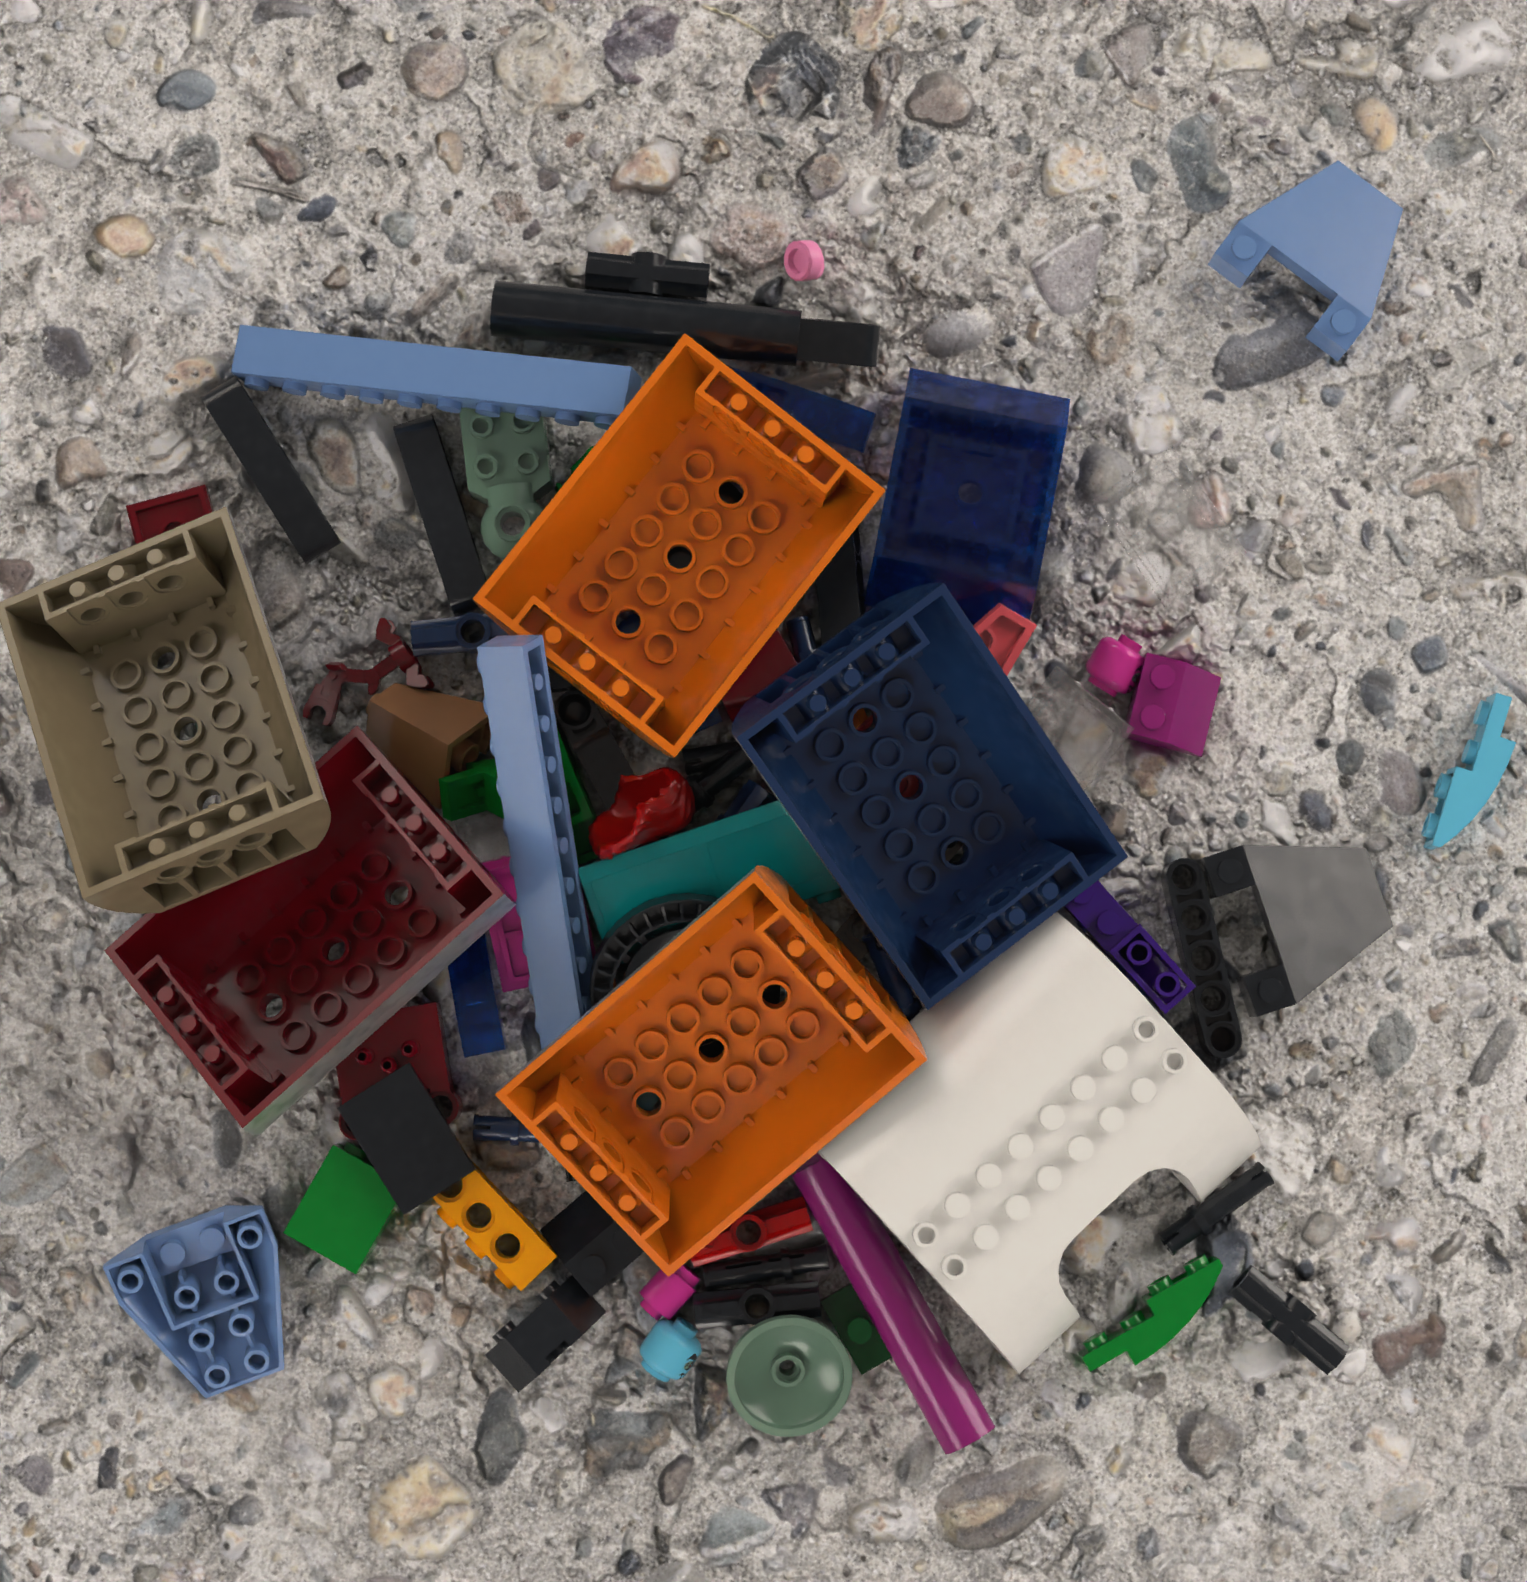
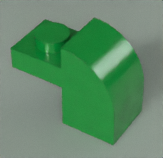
[439,759,504,822]

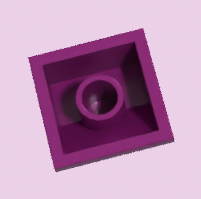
[1121,652,1221,757]

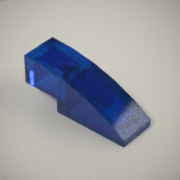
[448,932,508,1058]

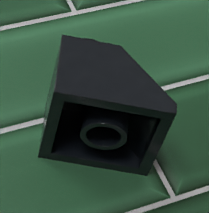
[540,1191,644,1297]

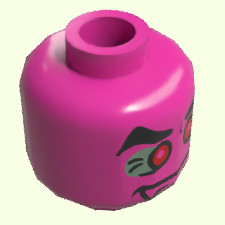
[1085,634,1144,697]

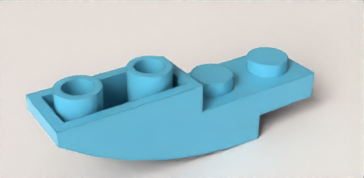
[1421,693,1516,850]

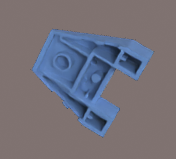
[1208,161,1403,362]

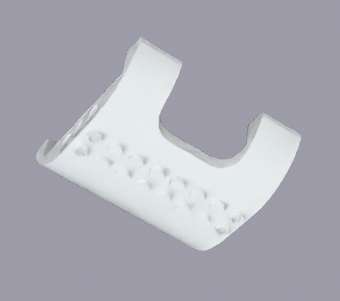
[818,912,1261,1374]

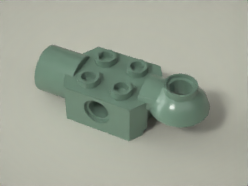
[459,353,553,560]

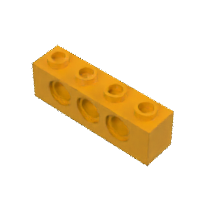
[432,1160,557,1291]

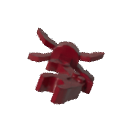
[303,618,435,726]

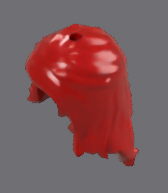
[588,767,696,860]

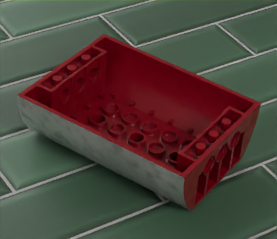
[104,726,516,1135]

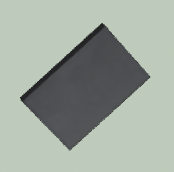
[337,1062,476,1215]

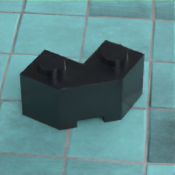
[485,1275,606,1393]

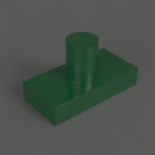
[820,1283,892,1375]

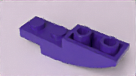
[1064,880,1196,1015]

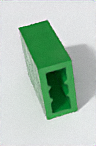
[283,1140,398,1274]

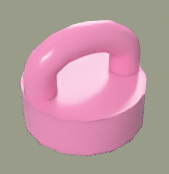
[784,240,824,281]

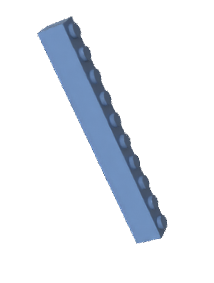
[231,325,642,430]
[477,635,593,1049]

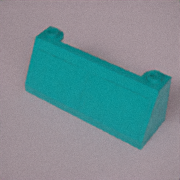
[579,800,842,971]

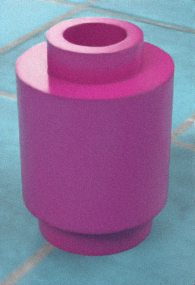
[639,1264,700,1321]

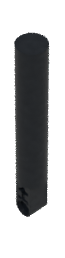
[490,280,880,367]

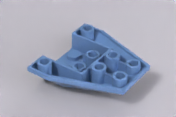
[103,1205,285,1398]

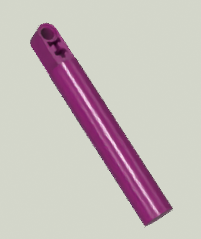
[792,1152,995,1455]

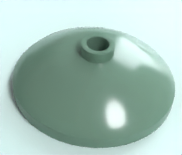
[726,1315,852,1437]

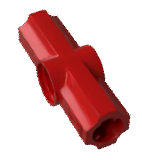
[691,1196,814,1268]

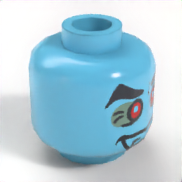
[640,1317,702,1382]

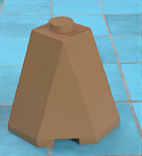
[366,683,491,809]

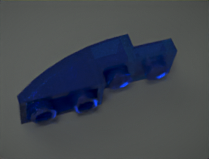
[728,366,876,453]

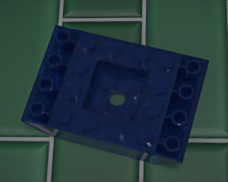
[864,368,1070,625]

